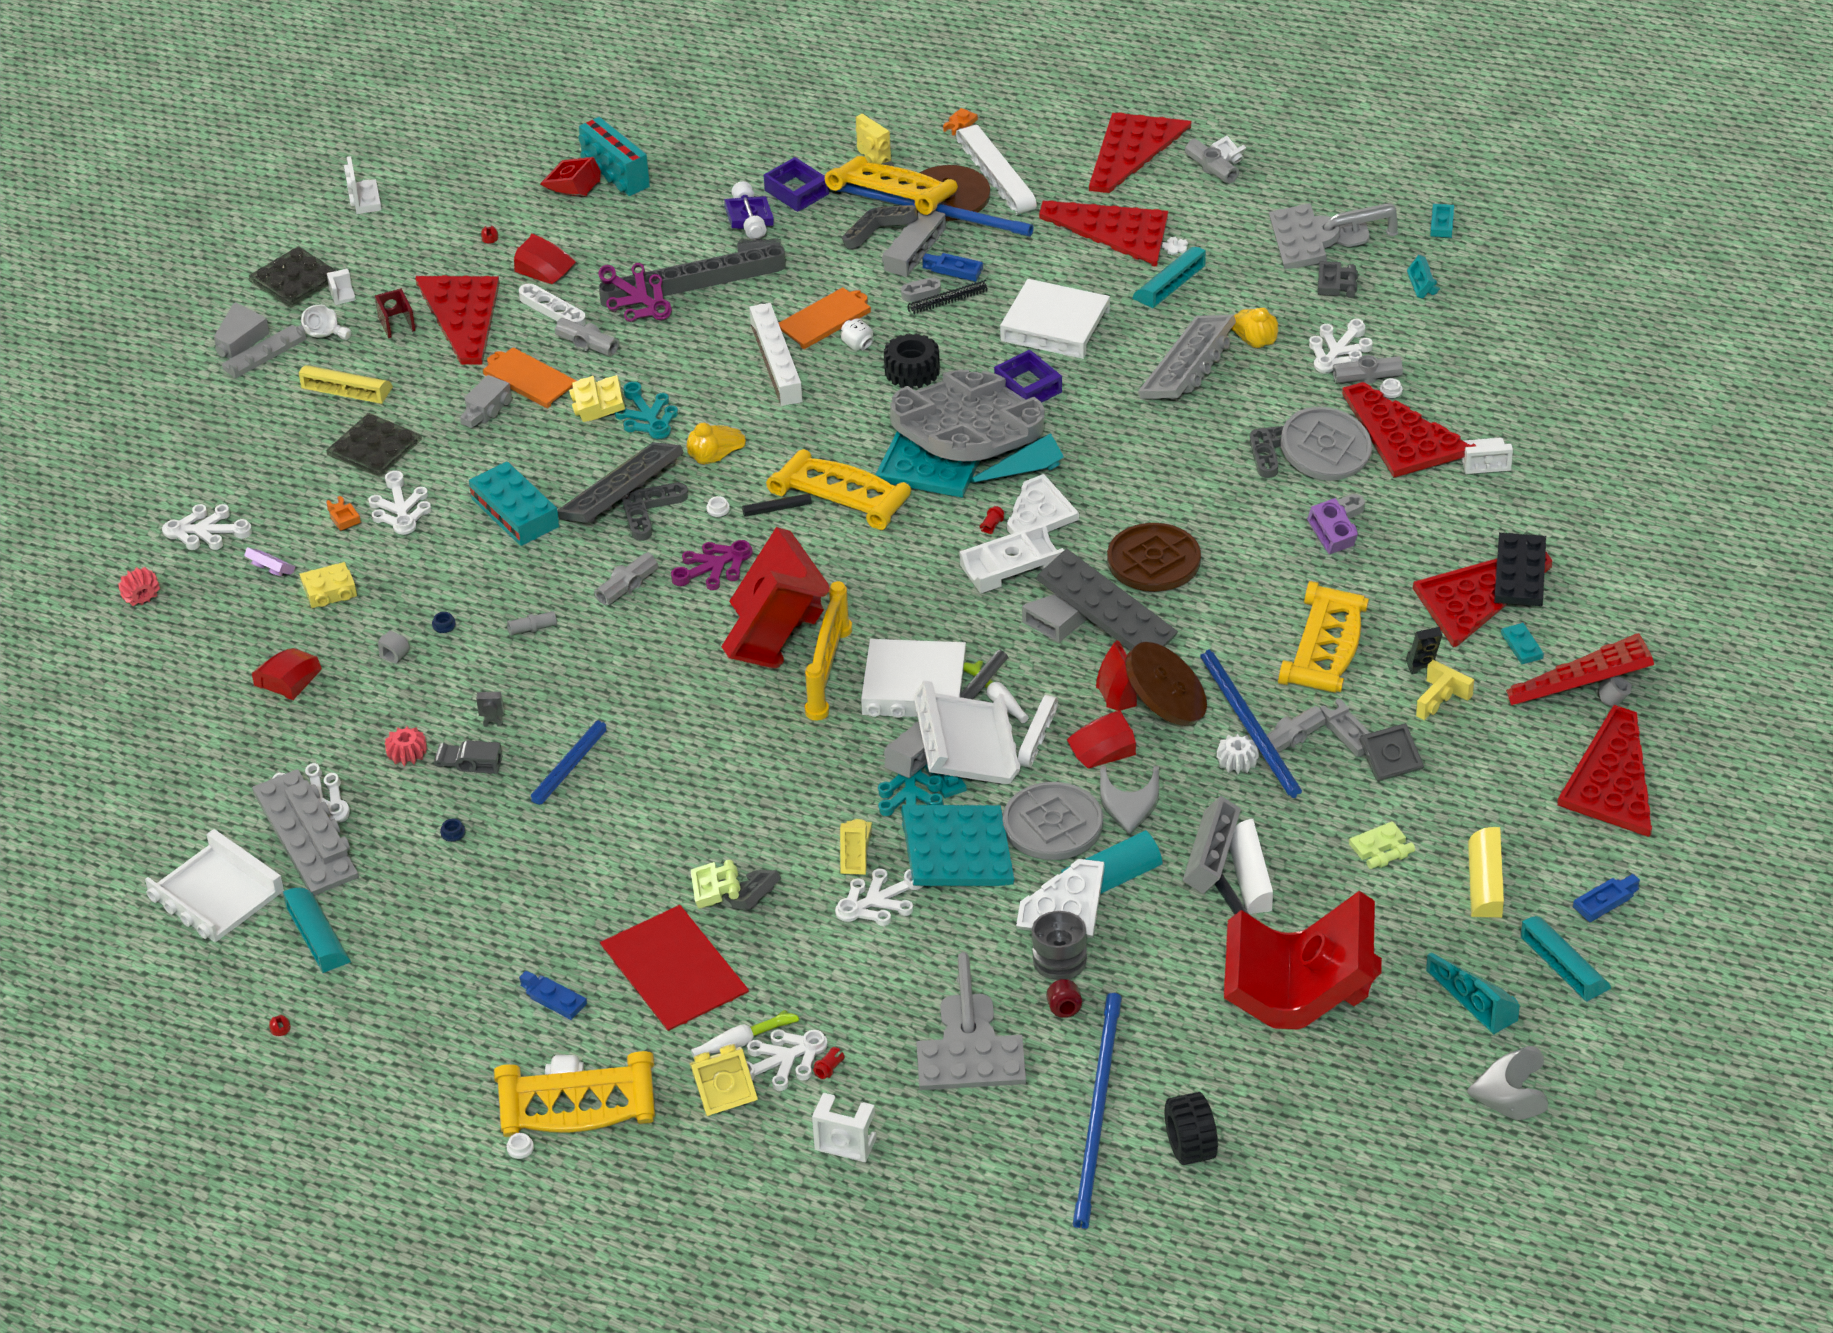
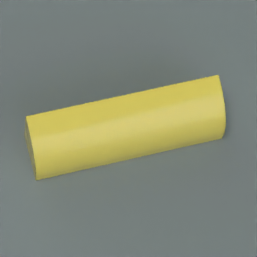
[299,365,393,404]
[1468,827,1504,918]

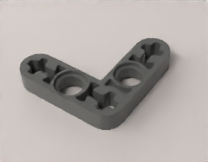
[842,205,918,249]
[1250,426,1284,478]
[622,483,688,541]

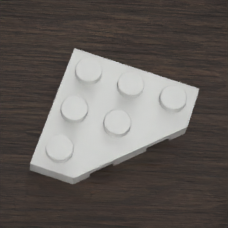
[1007,474,1079,534]
[1016,859,1105,938]

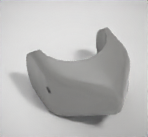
[1100,766,1159,834]
[1467,1046,1548,1120]

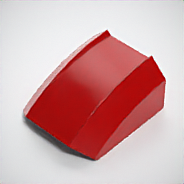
[540,157,601,196]
[514,233,576,284]
[1096,640,1137,711]
[251,648,322,700]
[1067,710,1136,769]

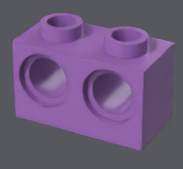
[1307,498,1358,555]

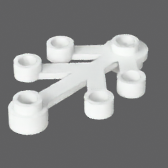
[1309,319,1373,374]
[369,471,431,535]
[162,504,252,550]
[272,763,350,823]
[835,869,923,926]
[746,1029,827,1091]

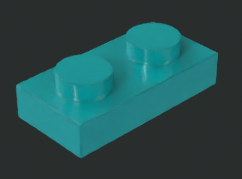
[1430,204,1454,238]
[1501,623,1544,665]

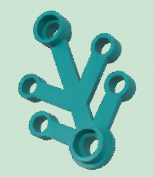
[615,382,678,439]
[878,768,944,831]

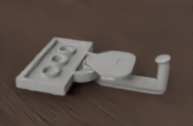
[1269,203,1398,269]
[916,952,1026,1090]

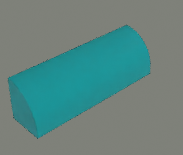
[1132,247,1206,308]
[1061,830,1163,894]
[283,888,351,973]
[1521,916,1611,1002]

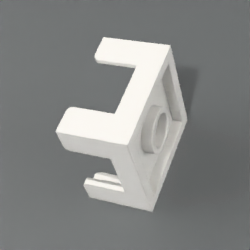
[812,1093,876,1162]

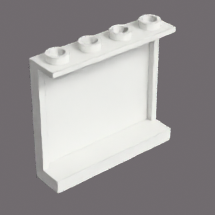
[1000,279,1110,359]
[861,639,966,718]
[914,681,1020,784]
[145,829,284,943]

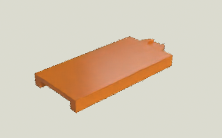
[778,287,871,349]
[483,347,577,409]

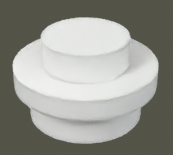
[1380,378,1403,398]
[707,496,730,517]
[506,1133,534,1159]

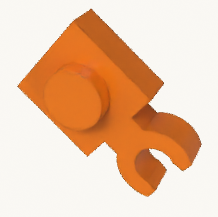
[943,108,978,136]
[326,496,361,531]

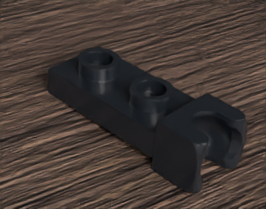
[1406,627,1442,674]

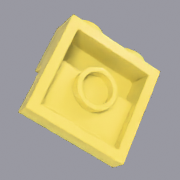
[856,114,891,164]
[569,375,625,422]
[300,562,357,608]
[690,1044,758,1116]

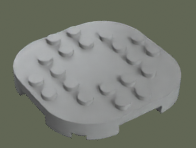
[890,369,1045,461]

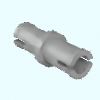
[507,611,557,636]

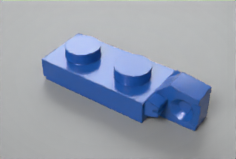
[922,253,983,282]
[1573,874,1640,922]
[519,971,587,1020]

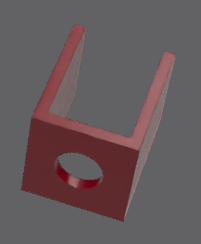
[374,288,416,339]

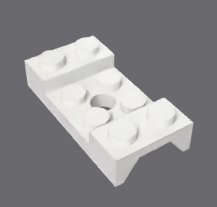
[960,523,1064,594]

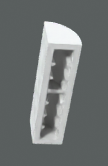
[1229,819,1273,914]

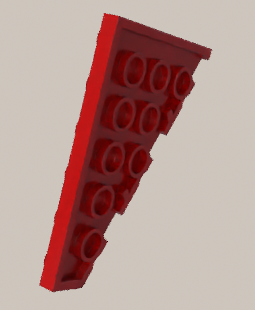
[415,275,500,365]
[1506,633,1654,705]

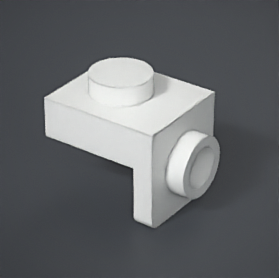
[1211,136,1246,165]

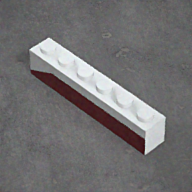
[749,303,802,406]

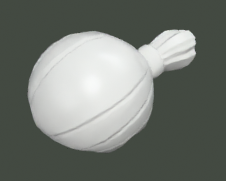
[301,304,352,340]

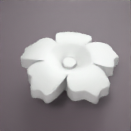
[1162,237,1188,255]

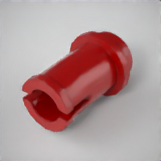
[980,506,1004,534]
[813,1047,845,1079]

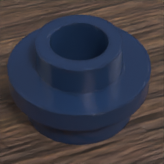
[432,612,456,633]
[440,819,465,842]

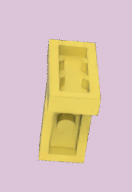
[1416,660,1474,720]
[840,819,872,875]

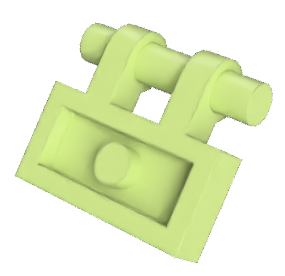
[1349,821,1415,869]
[691,860,740,909]

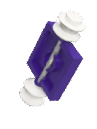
[724,181,774,240]

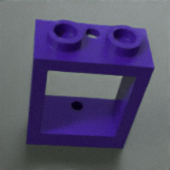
[763,157,829,212]
[994,349,1062,403]

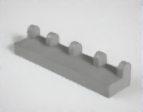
[222,325,306,379]

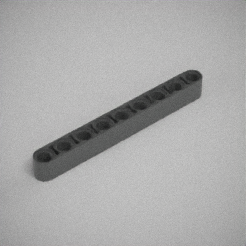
[599,244,786,308]

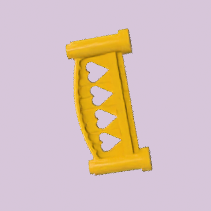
[825,156,958,215]
[766,449,911,530]
[805,581,852,721]
[1278,581,1369,693]
[494,1051,655,1137]

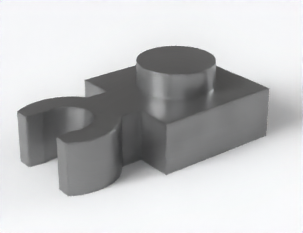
[476,691,504,727]

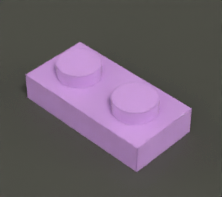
[244,547,296,577]

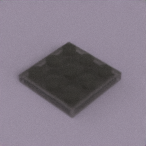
[249,246,337,309]
[326,413,422,478]

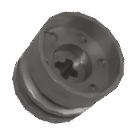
[1032,911,1087,980]

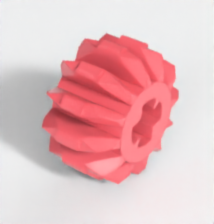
[118,567,160,606]
[385,725,427,767]

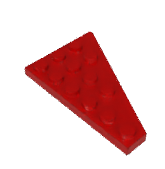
[1089,112,1192,193]
[1039,200,1168,267]
[1342,382,1476,478]
[1413,552,1552,647]
[1557,705,1652,837]

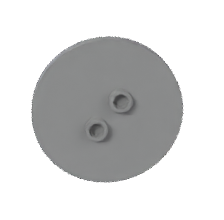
[1280,407,1372,481]
[1003,782,1103,860]

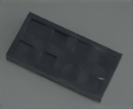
[1494,532,1546,606]

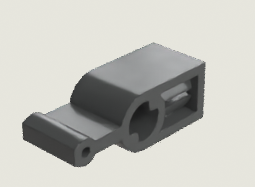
[434,740,503,774]

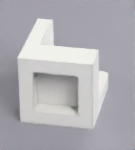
[327,269,356,305]

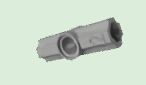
[1185,138,1239,184]
[555,317,619,356]
[1333,355,1403,384]
[594,552,658,606]
[1258,706,1326,754]

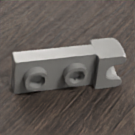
[1320,699,1370,758]

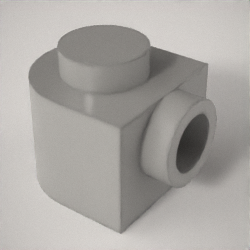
[378,630,410,664]
[1599,675,1632,706]

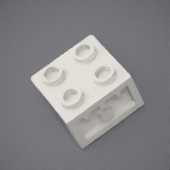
[344,156,381,214]
[1461,438,1513,474]

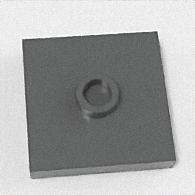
[1359,723,1424,782]

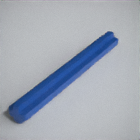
[531,720,607,805]

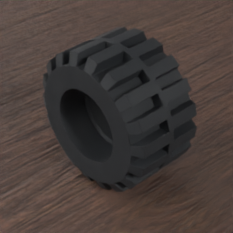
[884,333,940,389]
[1164,1091,1218,1165]

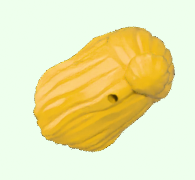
[1231,308,1278,348]
[686,422,746,464]

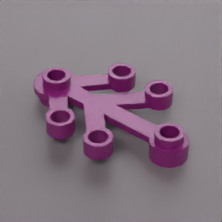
[598,263,672,323]
[671,540,753,590]

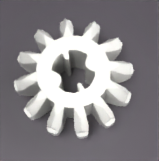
[1217,733,1259,774]

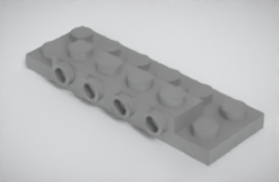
[1138,314,1236,400]
[252,769,359,896]

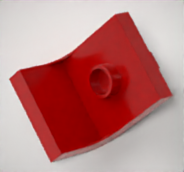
[721,527,830,668]
[1224,891,1382,1030]

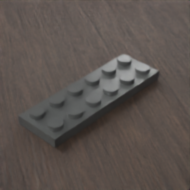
[557,442,684,523]
[1036,548,1178,650]

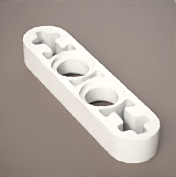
[519,284,586,326]
[1018,695,1058,768]

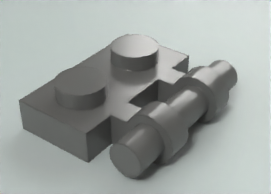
[1318,261,1358,298]

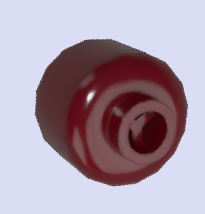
[1046,979,1083,1018]

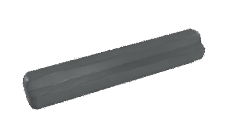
[960,649,1008,700]

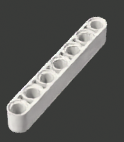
[956,125,1037,215]

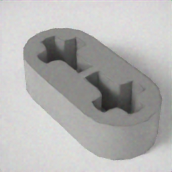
[901,278,941,302]
[1327,494,1365,519]

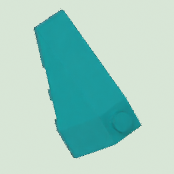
[970,433,1064,483]
[1426,952,1520,1035]

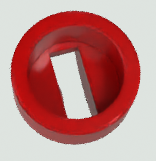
[481,225,499,244]
[269,1015,291,1036]

